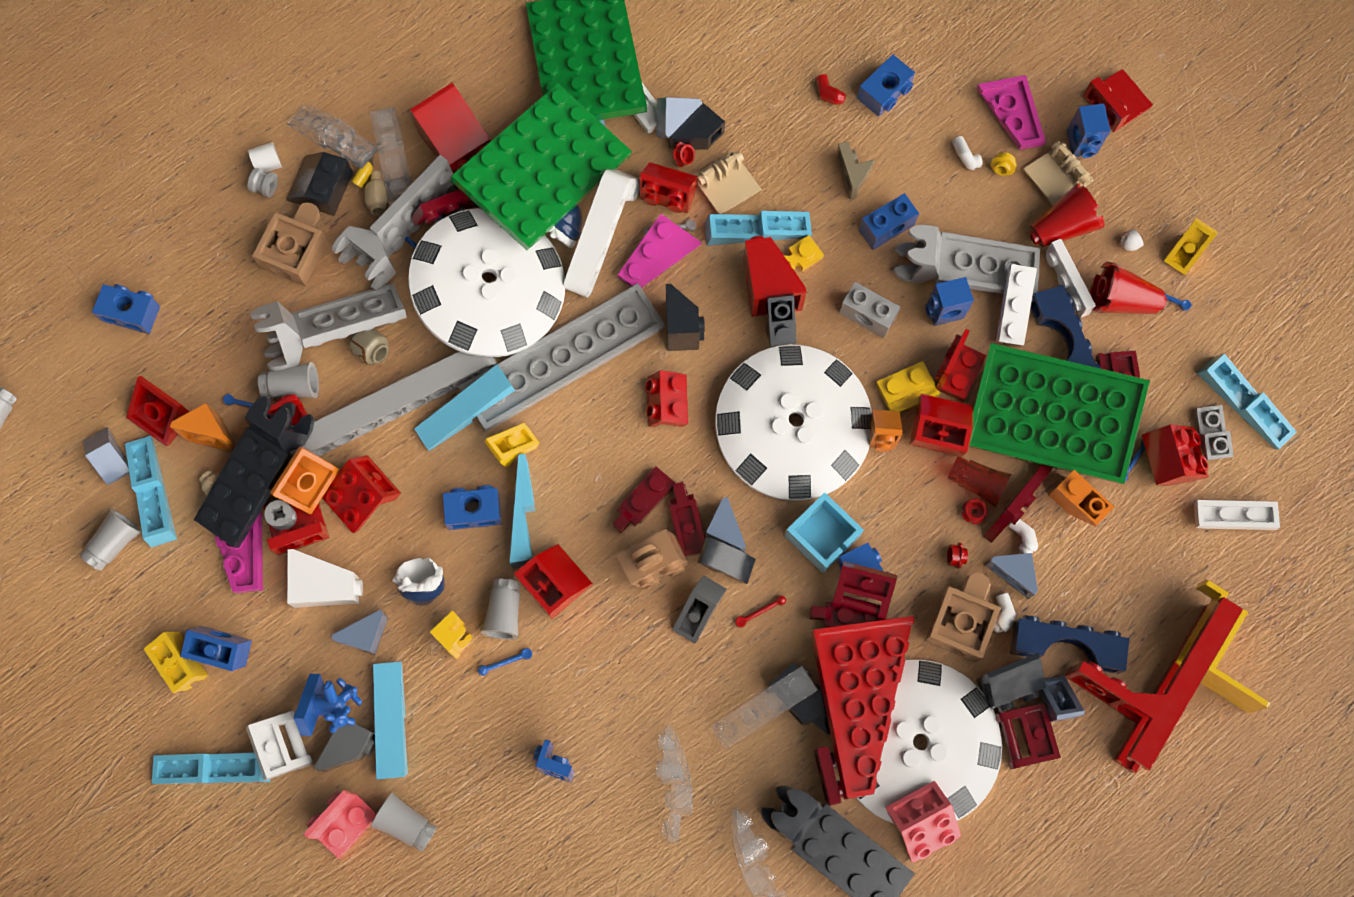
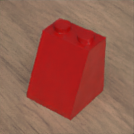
[410,83,491,174]
[743,236,807,317]

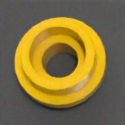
[991,152,1016,176]

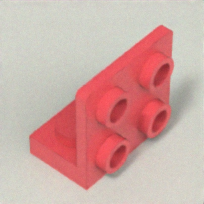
[885,781,961,863]
[303,790,377,858]

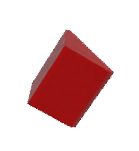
[126,376,189,446]

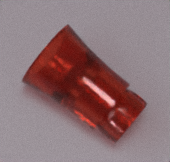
[947,456,1012,507]

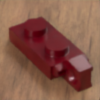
[411,189,476,226]
[613,466,676,533]
[669,482,706,558]
[810,601,881,627]

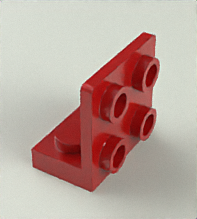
[1083,69,1153,133]
[934,328,986,402]
[322,455,401,533]
[263,499,330,556]

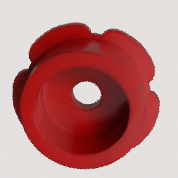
[672,142,695,167]
[962,499,988,525]
[947,542,968,569]

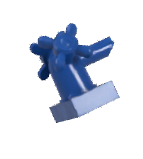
[293,674,362,736]

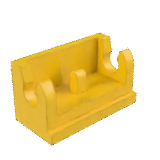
[430,610,472,659]
[144,632,209,693]

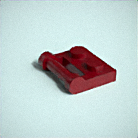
[832,561,897,620]
[996,703,1061,770]

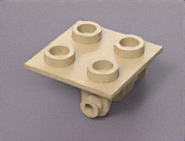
[1023,141,1094,205]
[694,151,762,214]

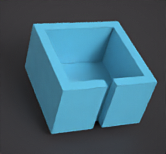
[785,492,864,573]

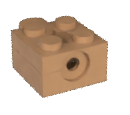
[252,203,328,286]
[617,529,689,590]
[925,573,1001,662]

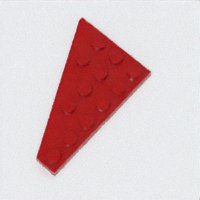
[810,616,915,800]

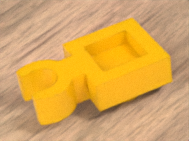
[785,235,824,272]

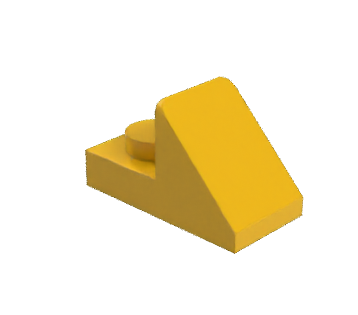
[1164,218,1218,275]
[484,423,539,468]

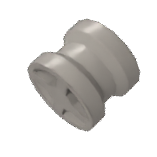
[247,168,278,198]
[264,500,297,531]

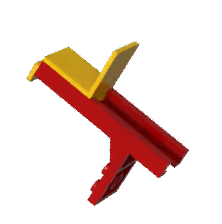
[1065,580,1270,773]

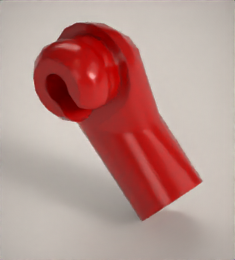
[816,74,846,105]

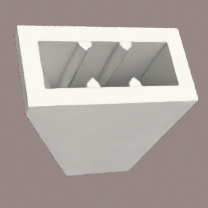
[287,549,363,608]

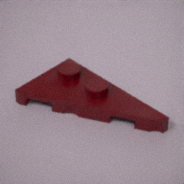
[983,465,1053,543]

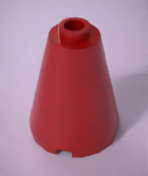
[1028,183,1105,247]
[1090,261,1167,314]

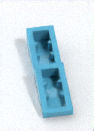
[704,211,812,246]
[1197,354,1296,450]
[415,364,515,451]
[125,436,177,547]
[510,454,536,568]
[373,661,408,779]
[152,753,270,784]

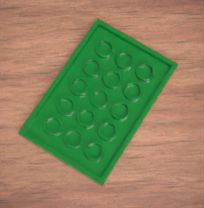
[526,0,647,120]
[451,83,632,251]
[969,343,1150,485]

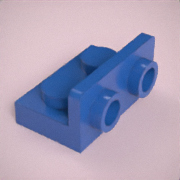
[533,739,575,783]

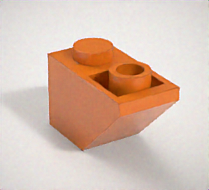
[869,410,902,452]
[1049,470,1114,527]

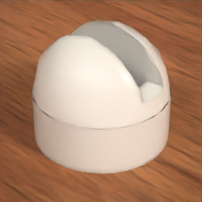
[1121,229,1144,251]

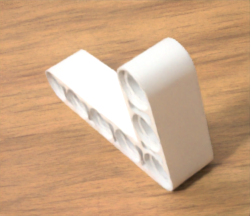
[563,169,640,298]

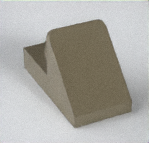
[836,142,875,199]

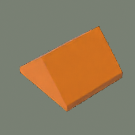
[170,403,236,452]
[270,447,340,514]

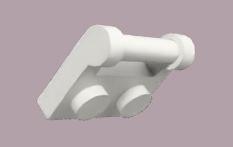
[246,711,313,781]

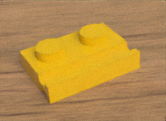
[875,361,940,414]

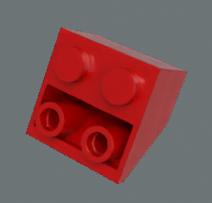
[639,162,698,213]
[909,394,973,457]
[1142,424,1209,486]
[514,544,593,620]

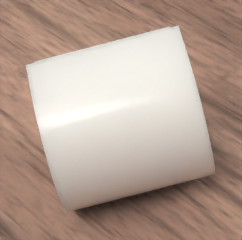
[248,142,282,173]

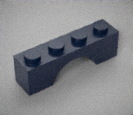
[1030,285,1101,369]
[1010,615,1130,674]

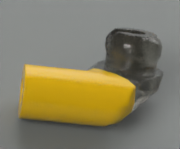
[351,150,374,188]

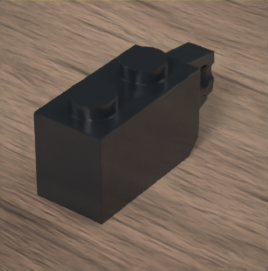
[767,663,831,736]

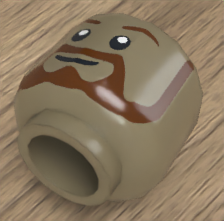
[349,329,389,365]

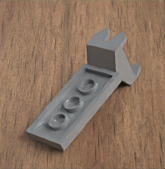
[332,155,457,290]
[893,225,1040,296]
[250,283,407,371]

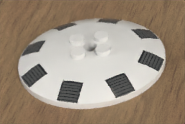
[408,208,565,357]
[715,345,872,501]
[856,660,1002,824]

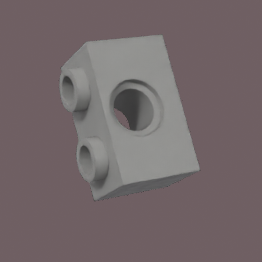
[839,282,901,338]

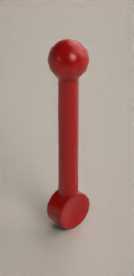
[735,595,787,628]

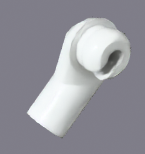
[952,136,982,170]
[1008,519,1038,554]
[993,593,1016,633]

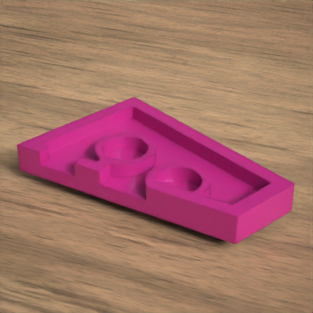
[976,75,1046,150]
[617,214,702,288]
[214,511,263,594]

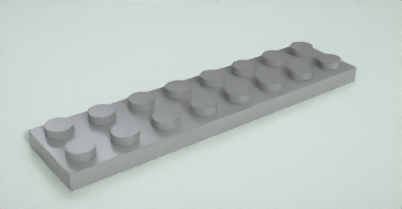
[459,284,665,432]

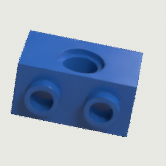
[857,54,915,117]
[1066,104,1111,158]
[859,193,919,250]
[925,277,974,326]
[92,284,160,334]
[443,485,502,530]
[180,626,252,671]

